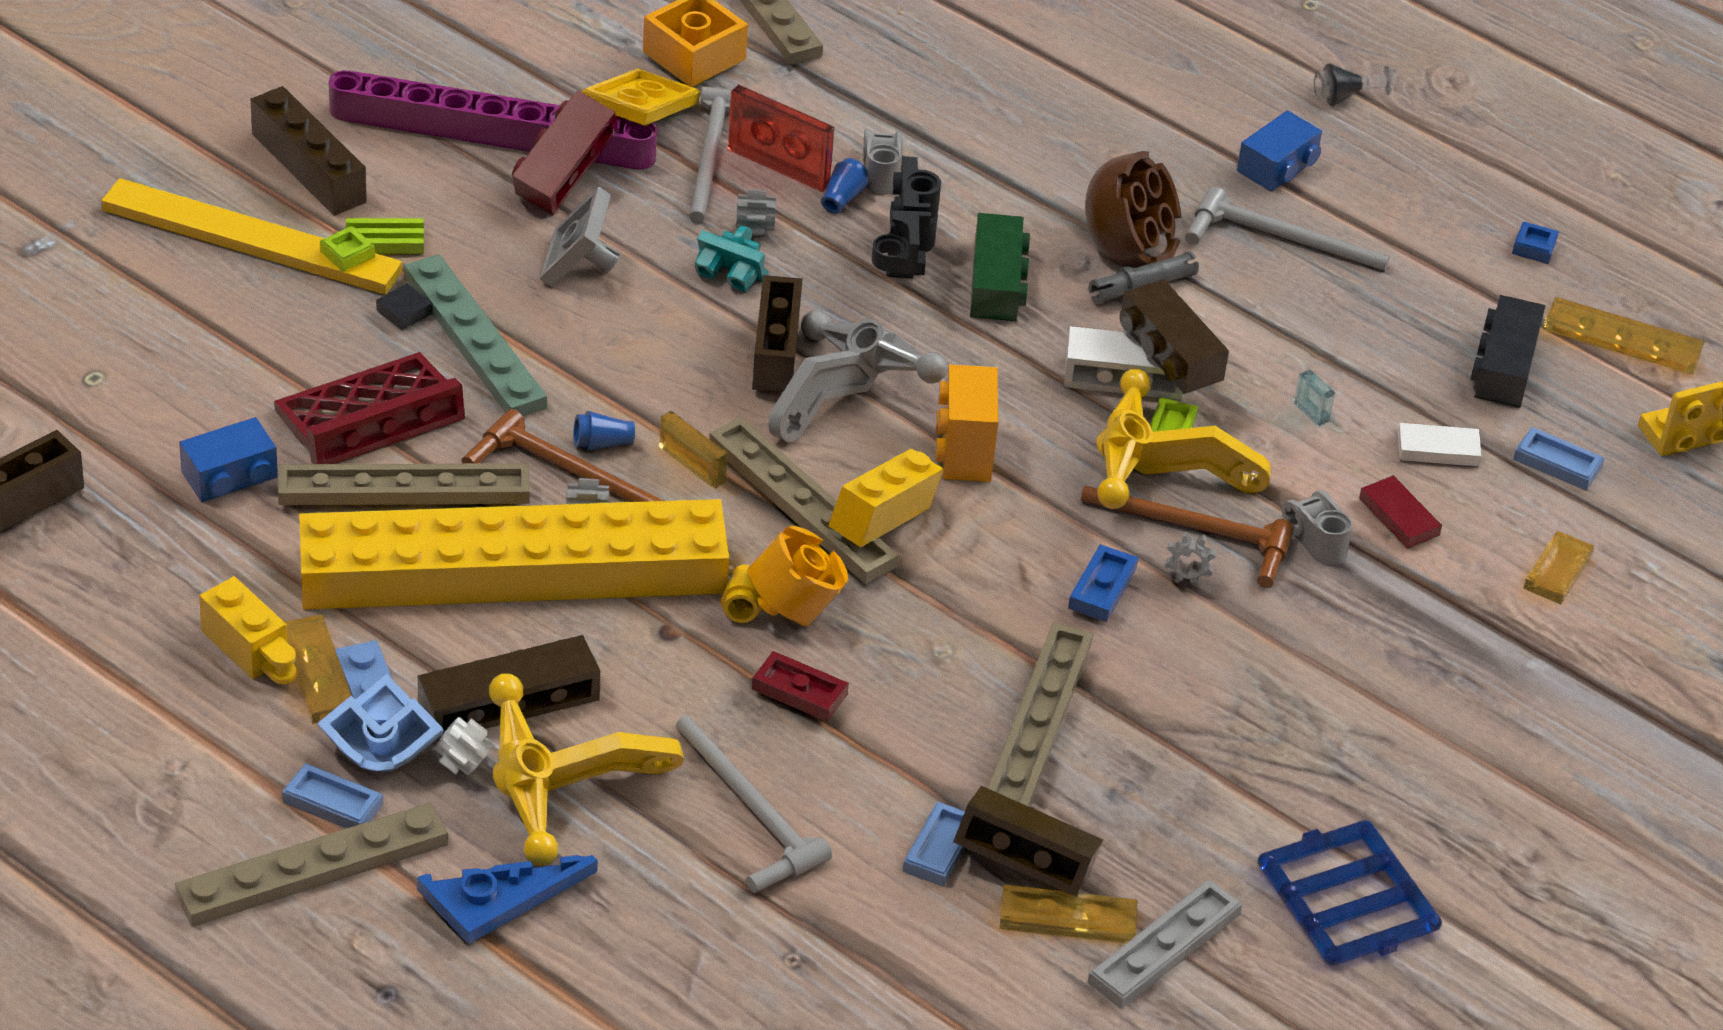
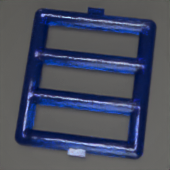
[1257,820,1442,966]

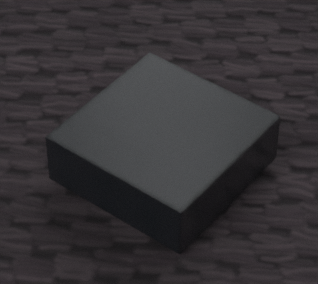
[376,283,432,330]

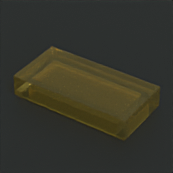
[659,411,727,489]
[1523,530,1595,605]

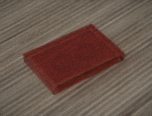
[728,84,835,192]

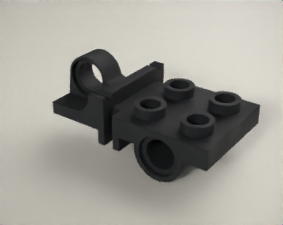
[871,156,941,278]

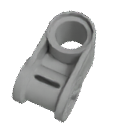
[863,129,903,194]
[1282,490,1352,565]

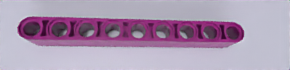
[328,70,657,170]

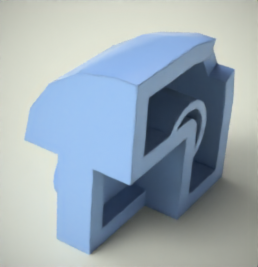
[317,674,444,772]

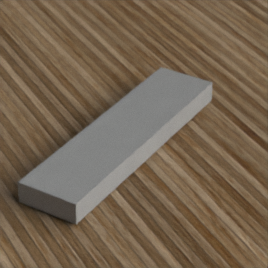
[1087,879,1242,1009]

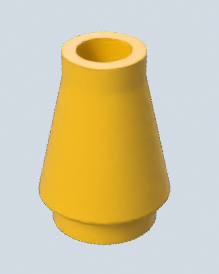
[721,564,762,623]

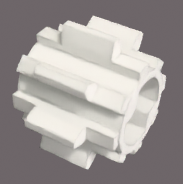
[434,717,493,776]

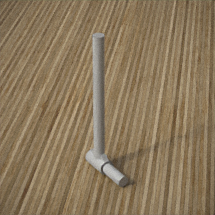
[689,86,777,223]
[1185,187,1390,271]
[676,715,832,893]

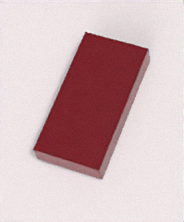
[1359,475,1442,549]

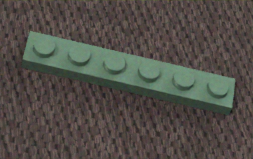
[404,254,547,416]

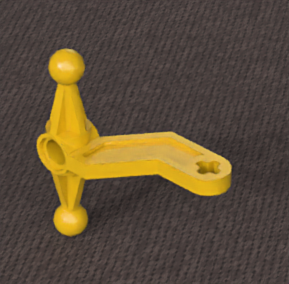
[1096,369,1272,509]
[489,673,684,867]

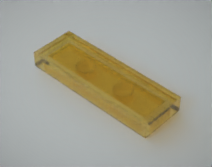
[285,614,352,724]
[999,885,1138,943]

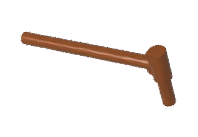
[462,409,664,502]
[1081,485,1294,588]

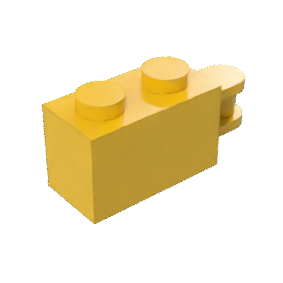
[199,576,296,684]

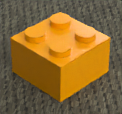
[643,0,748,87]
[935,364,998,482]

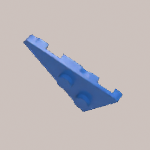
[417,855,598,944]

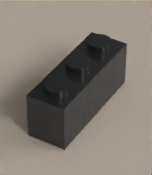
[1470,295,1546,408]

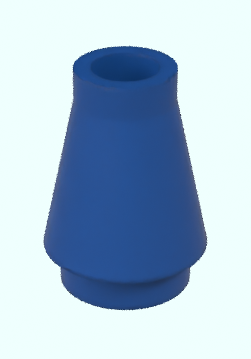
[821,158,869,214]
[573,411,635,451]

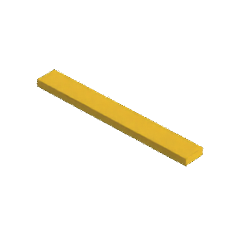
[101,178,402,295]

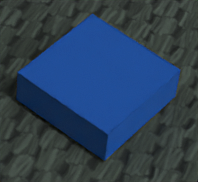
[1512,222,1559,264]

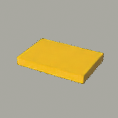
[582,68,701,126]

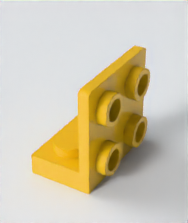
[1637,381,1723,457]

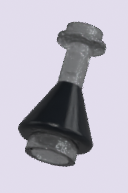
[1314,63,1399,106]

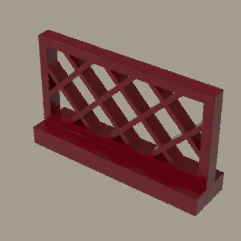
[274,352,465,464]

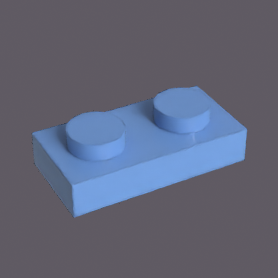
[335,640,392,699]

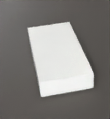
[1397,423,1481,466]

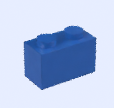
[1237,110,1322,192]
[179,417,278,503]

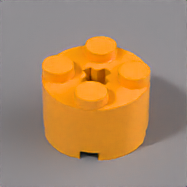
[747,526,848,627]

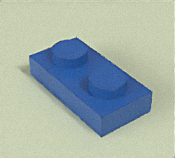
[1068,544,1139,622]

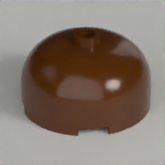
[1085,151,1182,268]

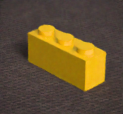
[828,448,943,547]

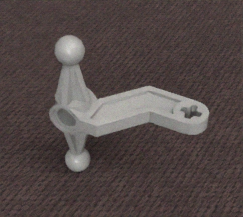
[768,310,948,442]

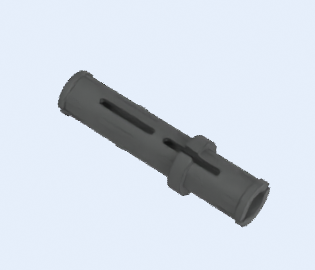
[1088,251,1199,304]

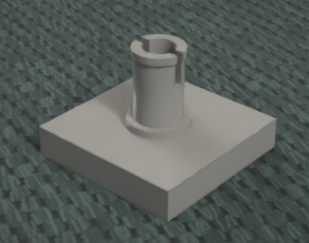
[539,187,620,287]

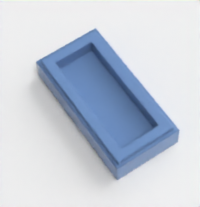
[1513,427,1605,491]
[282,763,383,828]
[902,802,965,887]

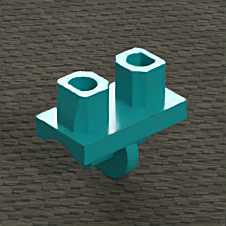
[695,225,769,292]

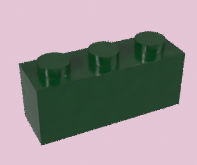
[970,213,1030,321]

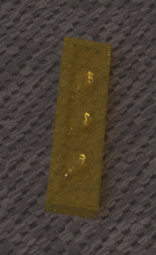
[1543,296,1705,374]

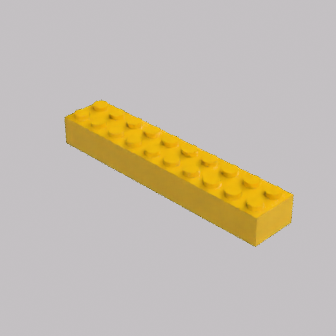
[299,499,729,610]

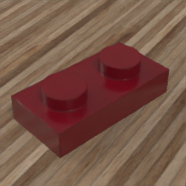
[752,651,849,722]

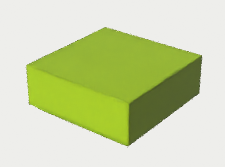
[320,226,375,272]

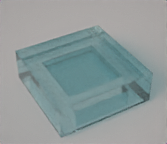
[1294,370,1335,427]

